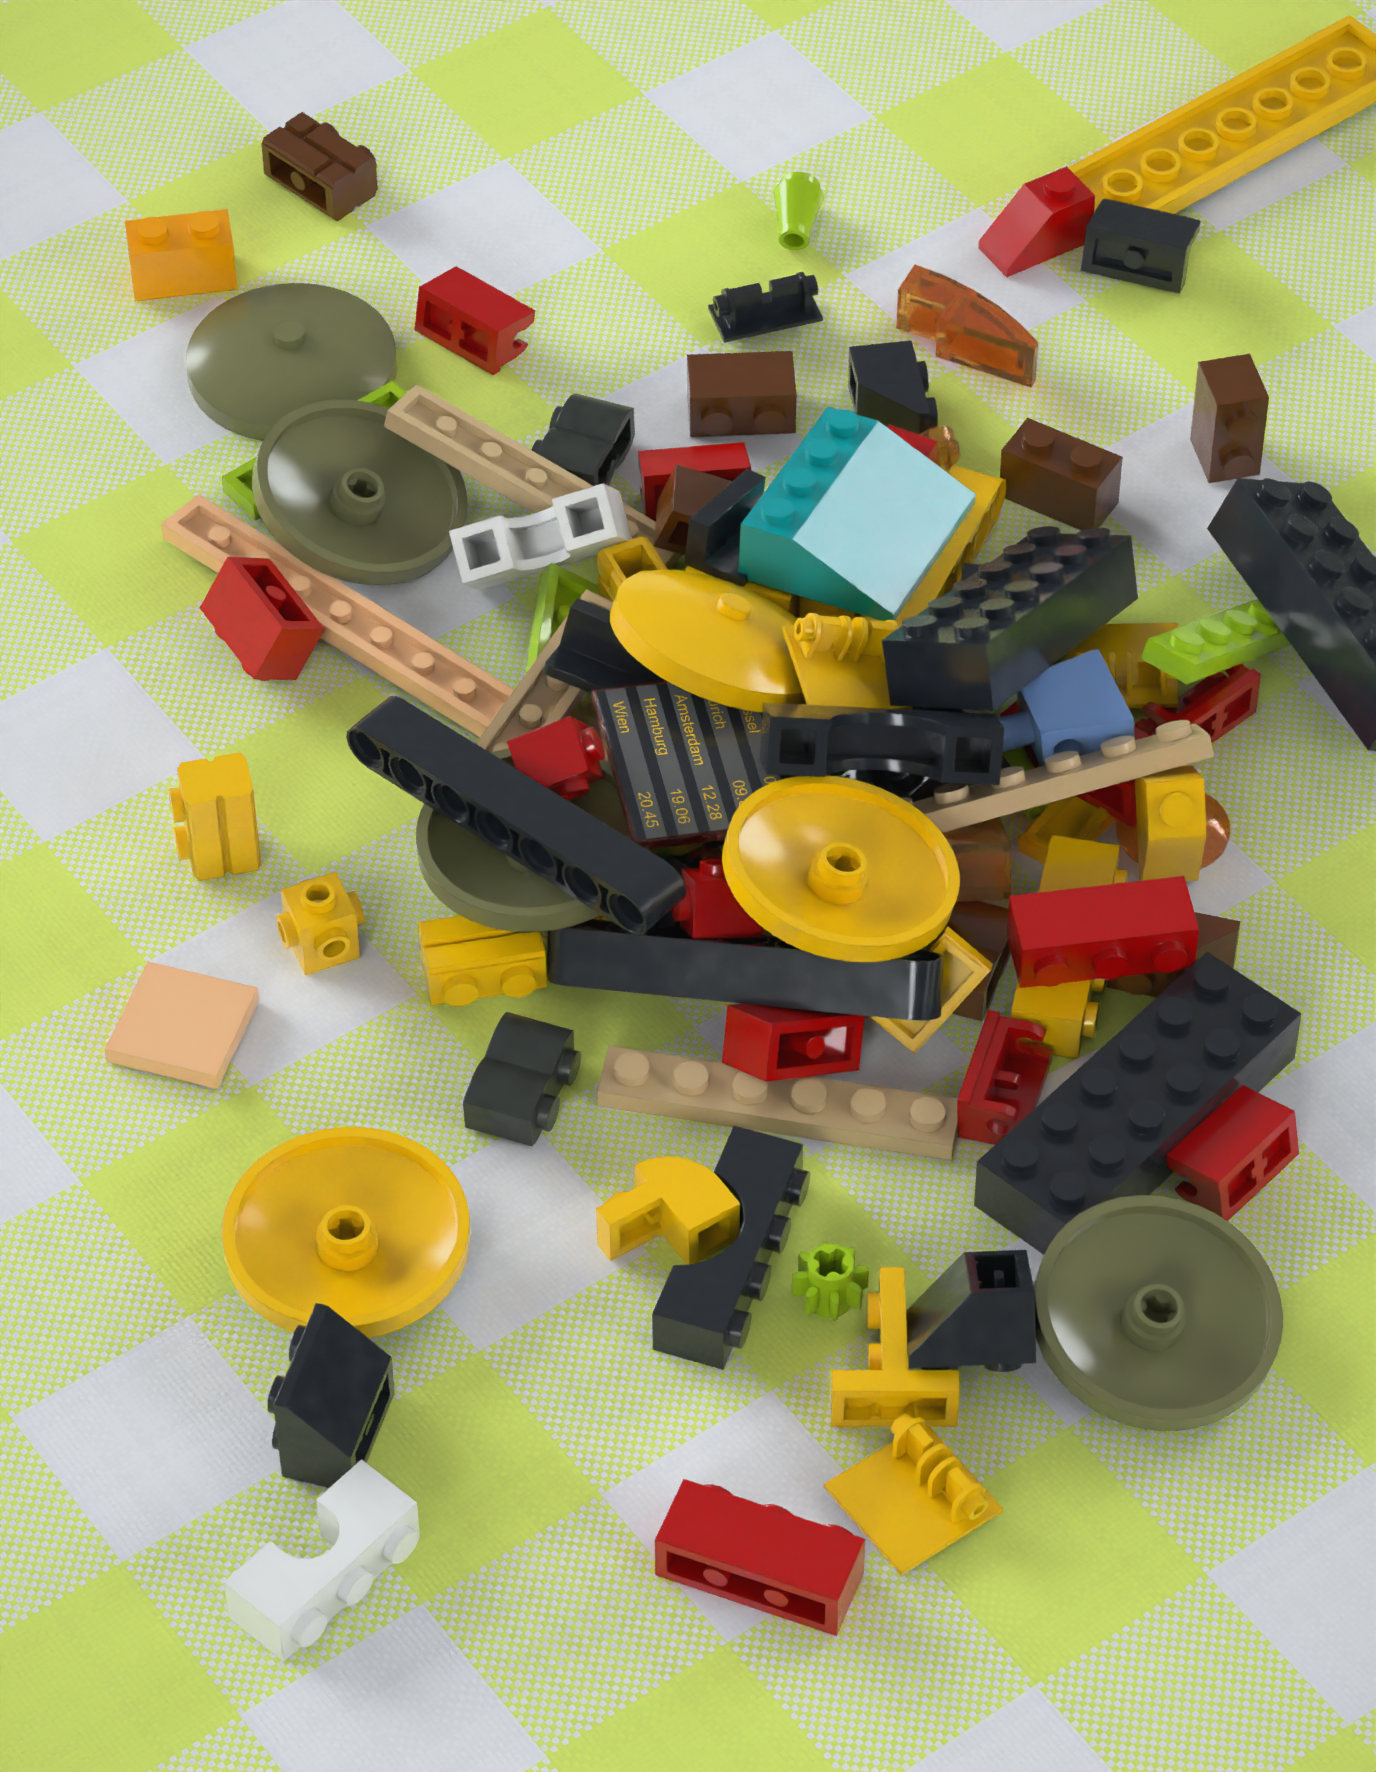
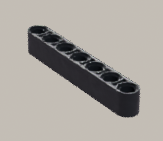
[346,696,686,935]
[547,919,944,1021]

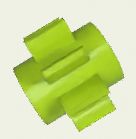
[792,1241,869,1321]

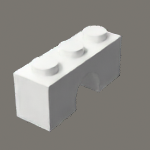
[449,483,632,591]
[224,1459,420,1662]

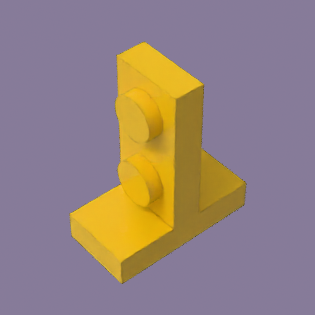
[831,1267,960,1427]

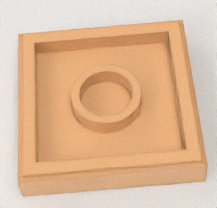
[105,961,259,1089]

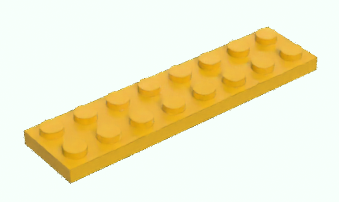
[1068,15,1376,214]

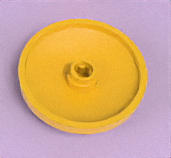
[610,570,807,712]
[722,776,960,962]
[222,1127,470,1338]

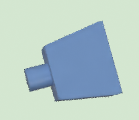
[998,649,1135,767]

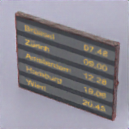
[591,681,793,849]

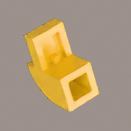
[596,1157,740,1265]

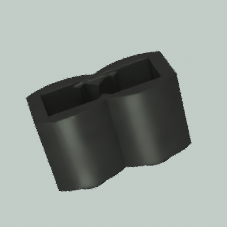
[532,393,635,486]
[463,1012,581,1146]

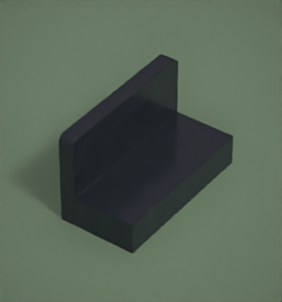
[1081,199,1201,294]
[684,469,766,587]
[543,598,669,695]

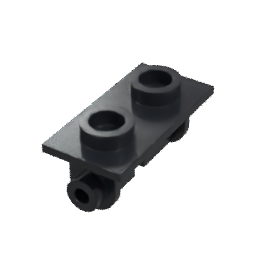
[708,272,823,343]

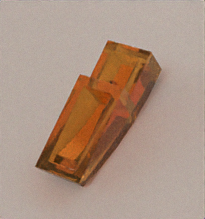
[896,264,1038,388]

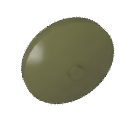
[186,283,397,441]
[252,399,468,585]
[416,748,651,932]
[1033,1195,1283,1431]

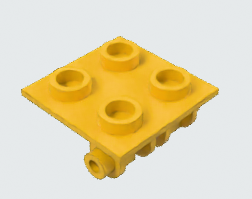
[782,613,913,710]
[1064,623,1178,708]
[823,1413,1003,1576]

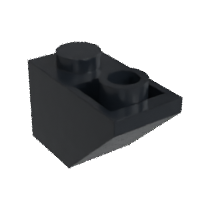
[848,340,938,438]

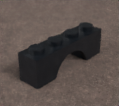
[759,703,1004,785]
[652,1125,810,1370]

